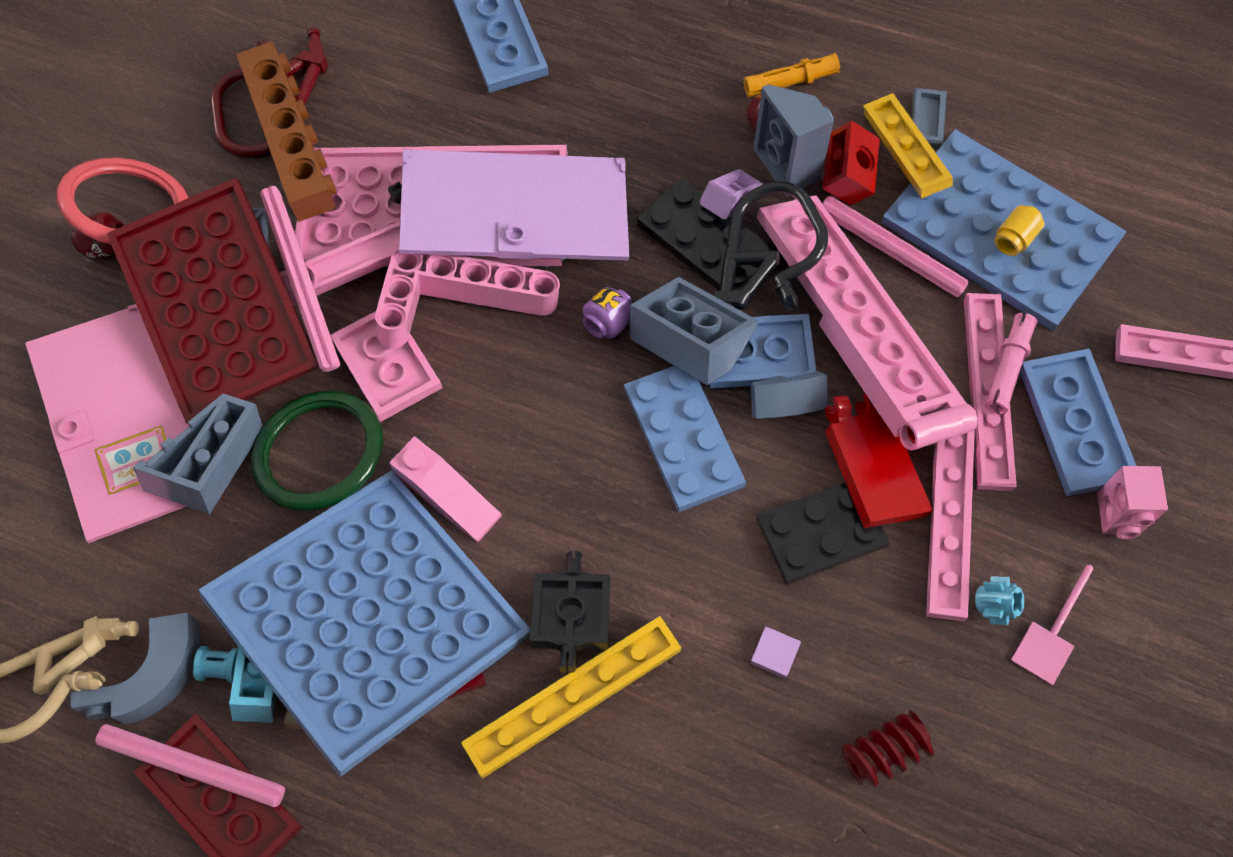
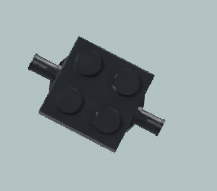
[530,551,611,673]

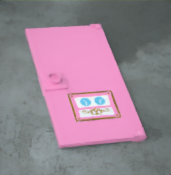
[26,304,189,543]

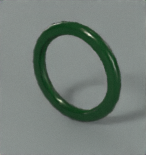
[252,391,384,511]

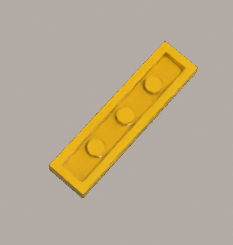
[863,93,953,199]

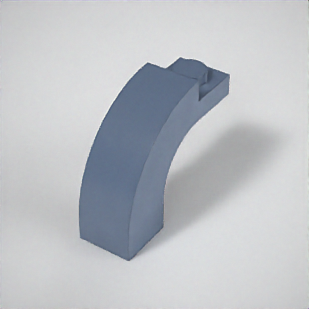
[71,612,200,725]

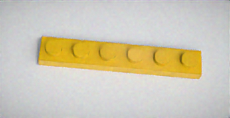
[461,616,681,779]

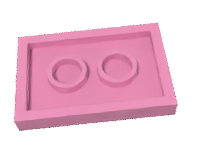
[330,311,442,422]

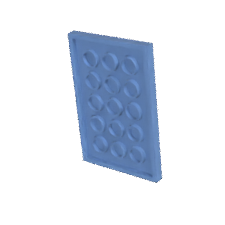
[881,129,1127,331]

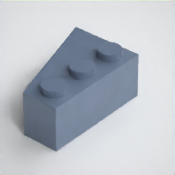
[132,393,263,514]

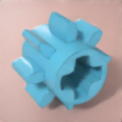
[975,576,1024,625]

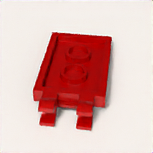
[825,393,933,528]

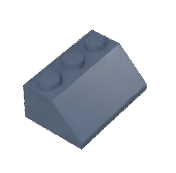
[753,85,834,197]
[630,277,758,385]

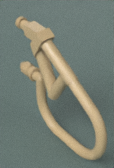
[0,616,139,744]

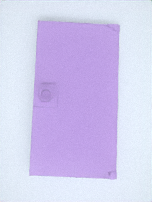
[399,149,629,261]

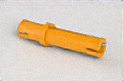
[743,53,840,98]

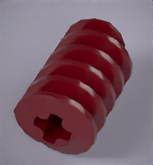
[841,710,935,788]

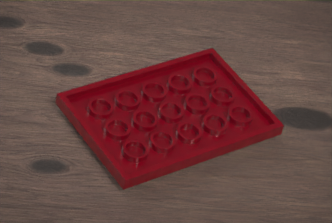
[107,178,319,424]

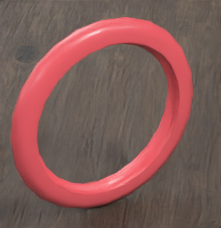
[56,157,189,245]

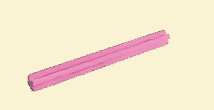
[260,186,340,372]

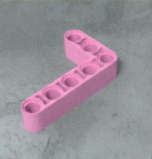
[375,248,560,349]

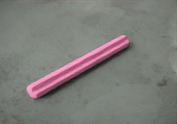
[822,196,968,297]
[95,724,285,807]

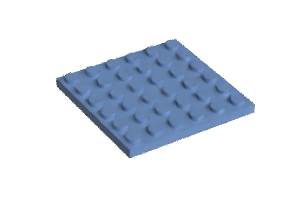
[198,470,531,777]

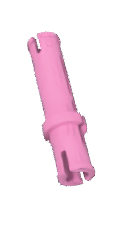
[985,313,1037,414]

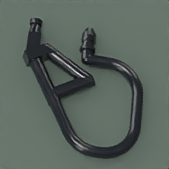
[714,181,828,310]

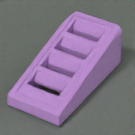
[700,169,763,219]

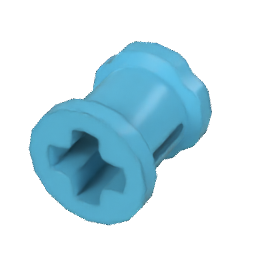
[193,646,238,684]

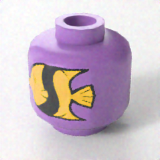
[582,287,632,339]

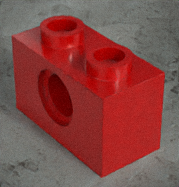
[822,120,880,206]

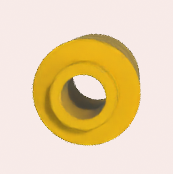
[994,205,1044,256]

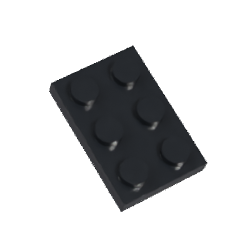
[756,482,890,585]

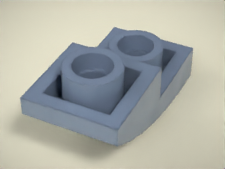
[750,371,828,419]

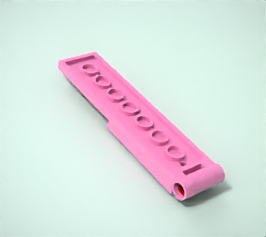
[756,195,977,450]

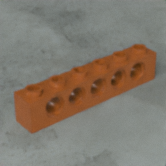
[236,41,338,222]

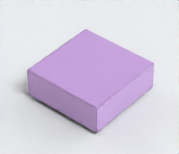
[750,626,801,679]

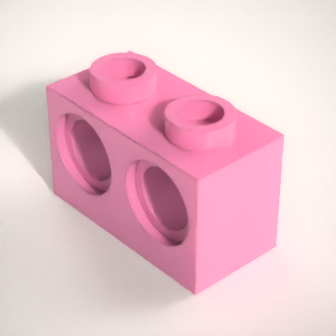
[1097,466,1168,539]

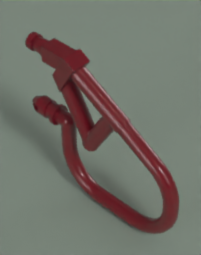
[210,28,328,157]

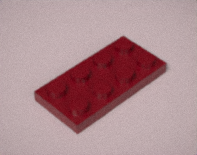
[134,713,303,857]

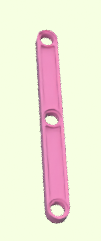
[280,221,400,305]

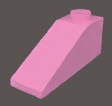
[389,436,501,543]

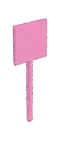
[1010,565,1093,686]

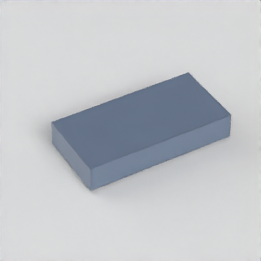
[911,88,947,150]

